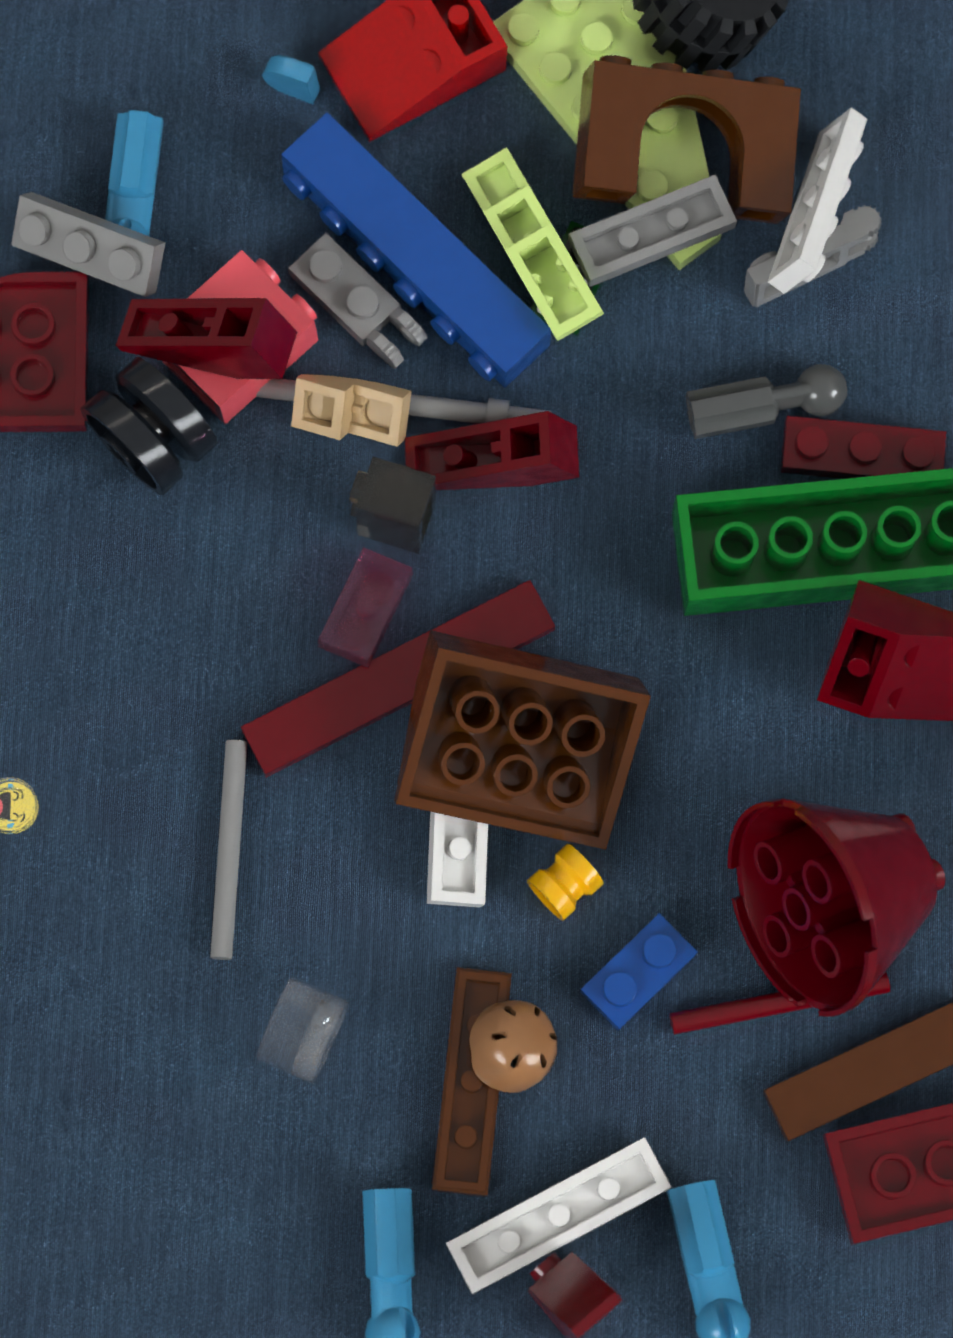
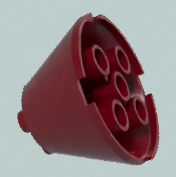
[727,798,945,1017]

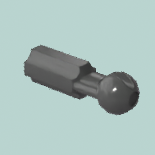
[685,364,848,439]

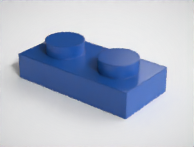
[580,913,698,1031]

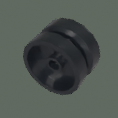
[80,357,218,495]

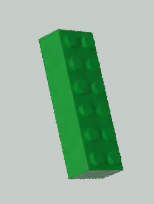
[672,468,953,616]

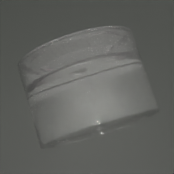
[256,977,349,1084]

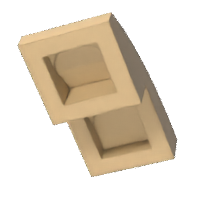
[291,374,412,447]

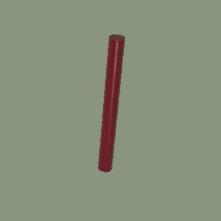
[669,972,890,1035]

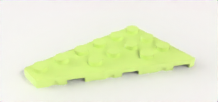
[493,0,722,270]

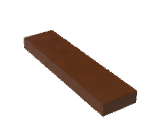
[432,967,512,1197]
[763,1002,953,1142]

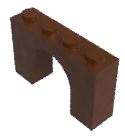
[573,55,801,224]

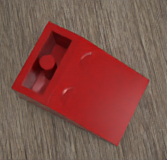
[318,0,508,142]

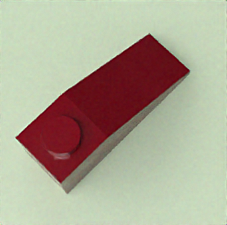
[116,298,297,379]
[405,411,579,491]
[527,1252,623,1338]

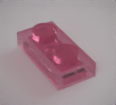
[318,547,413,668]

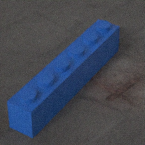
[281,112,552,388]

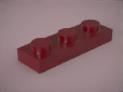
[780,416,947,479]

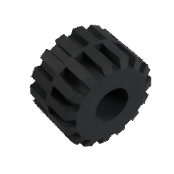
[633,0,789,72]

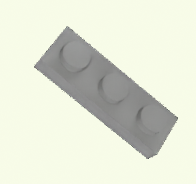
[568,175,737,287]
[11,192,166,297]

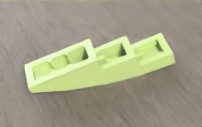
[462,147,604,341]

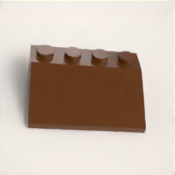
[394,630,651,850]

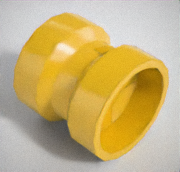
[526,843,604,921]

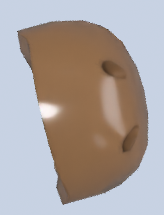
[469,1000,558,1093]

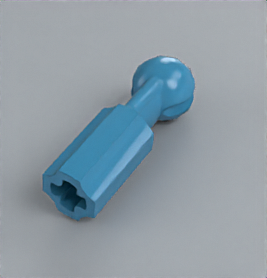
[105,110,164,236]
[666,1179,751,1338]
[363,1188,421,1338]

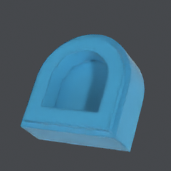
[262,55,320,104]

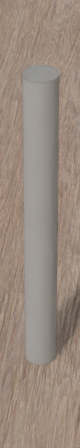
[210,740,247,960]

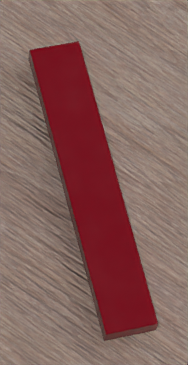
[241,580,555,778]

